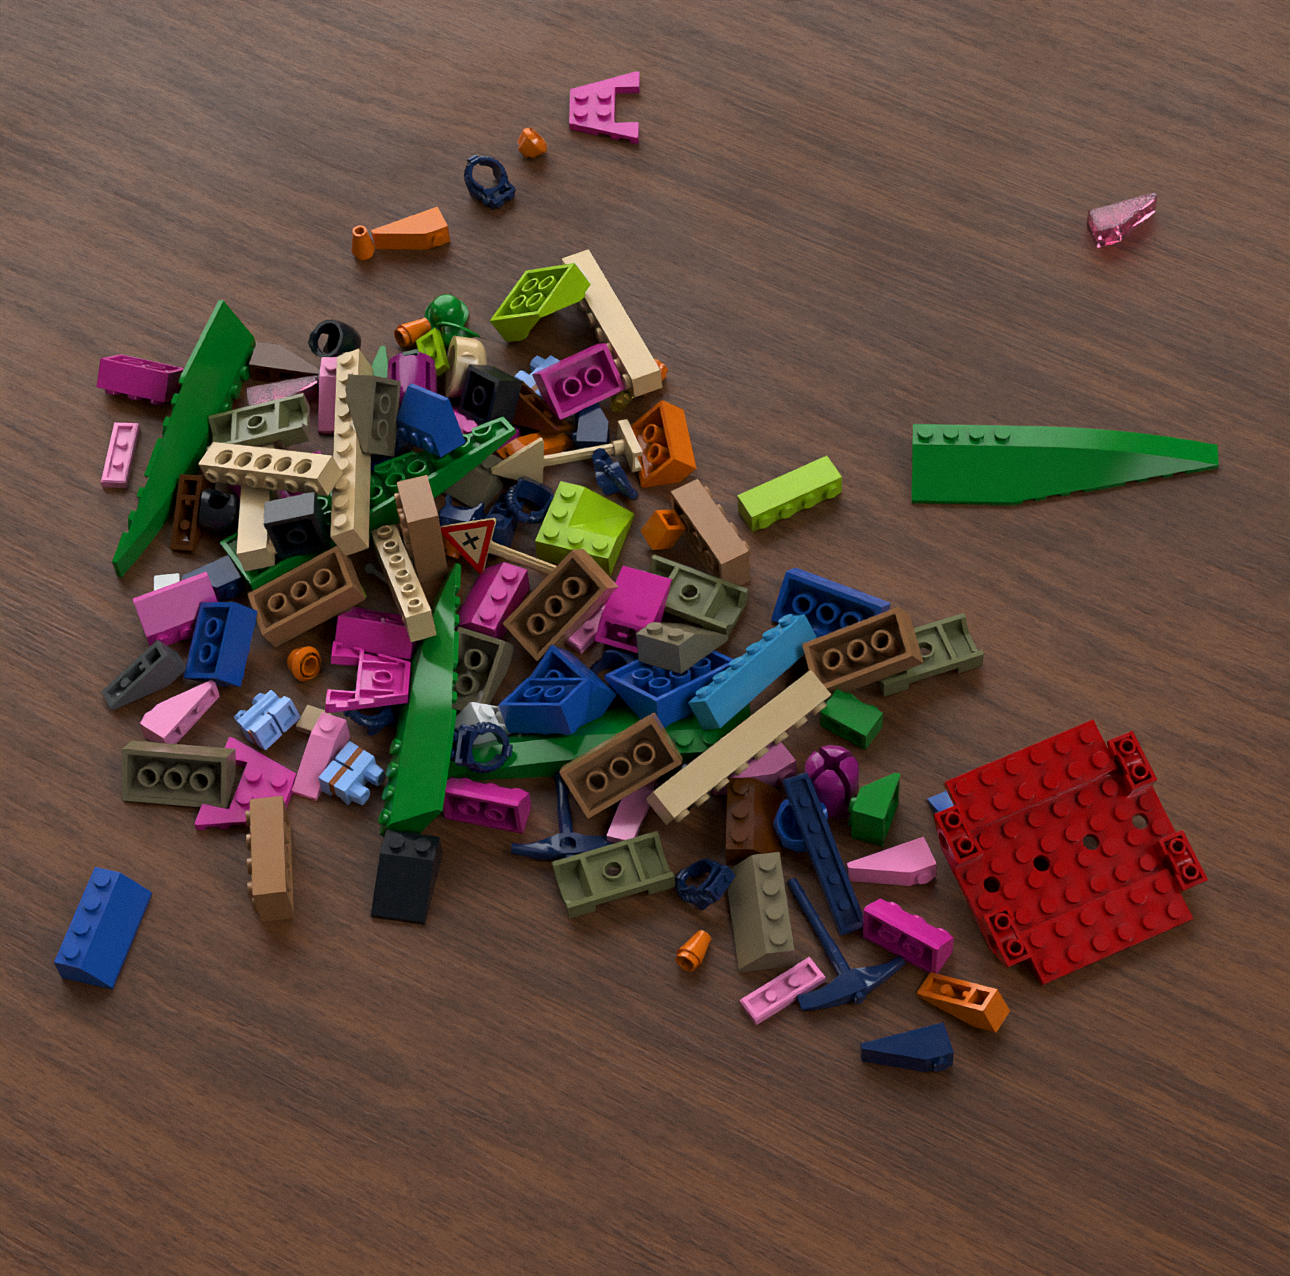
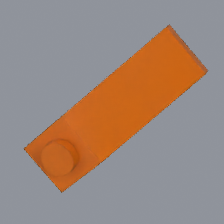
[371,207,450,250]
[496,431,573,484]
[916,972,1010,1033]

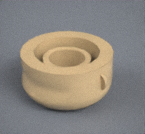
[444,336,487,398]

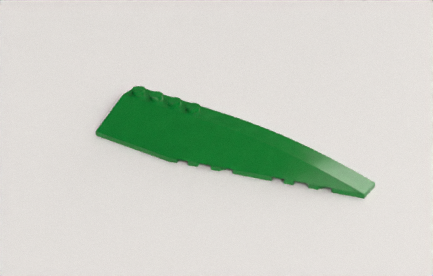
[112,300,256,578]
[220,416,516,592]
[911,424,1219,505]
[378,563,461,836]
[447,702,750,781]

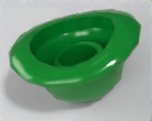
[424,294,469,331]
[436,321,480,351]

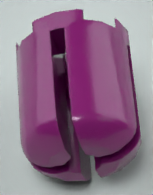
[387,352,437,412]
[805,745,859,820]

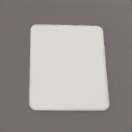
[154,573,180,591]

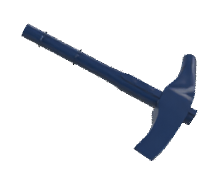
[511,771,614,862]
[787,878,905,1010]

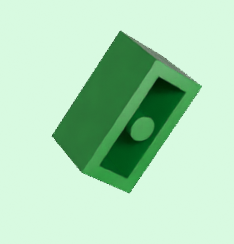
[820,689,883,750]

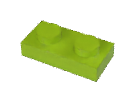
[416,328,450,377]

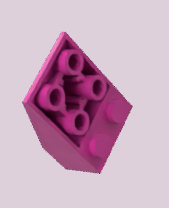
[594,566,672,653]

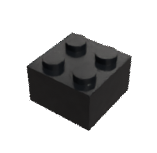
[457,364,522,425]
[263,492,331,560]

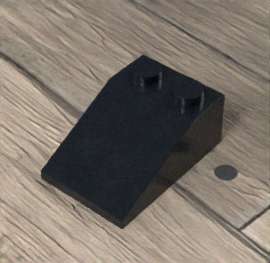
[371,830,443,925]

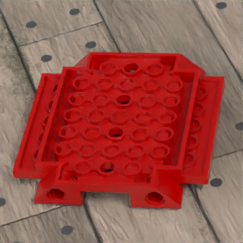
[933,719,1208,986]

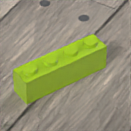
[737,456,842,532]

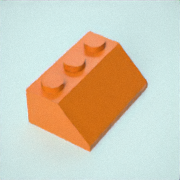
[631,400,697,488]

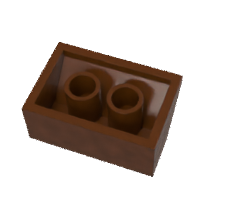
[726,778,782,866]

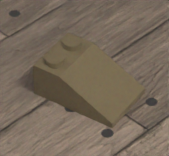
[345,374,401,457]
[636,622,728,674]
[452,627,516,711]

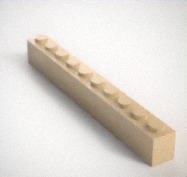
[330,349,373,556]

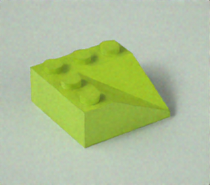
[490,263,591,342]
[535,481,634,576]

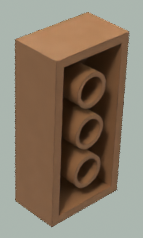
[394,475,448,583]
[671,479,752,586]
[247,546,366,647]
[503,549,618,662]
[802,607,923,700]
[559,712,683,819]
[245,796,294,922]

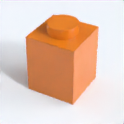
[640,509,686,550]

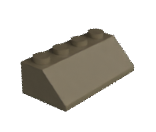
[122,740,236,809]
[727,852,795,972]

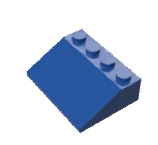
[605,650,734,728]

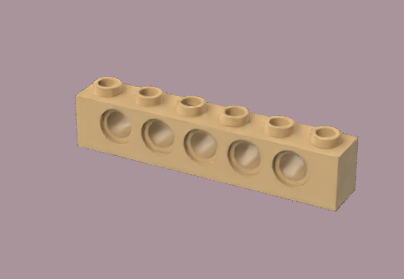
[198,442,342,496]
[370,524,437,642]

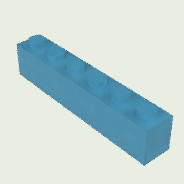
[688,614,817,730]

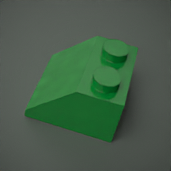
[848,773,901,847]

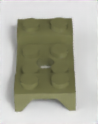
[207,393,310,450]
[648,555,748,637]
[877,613,984,697]
[552,831,675,919]

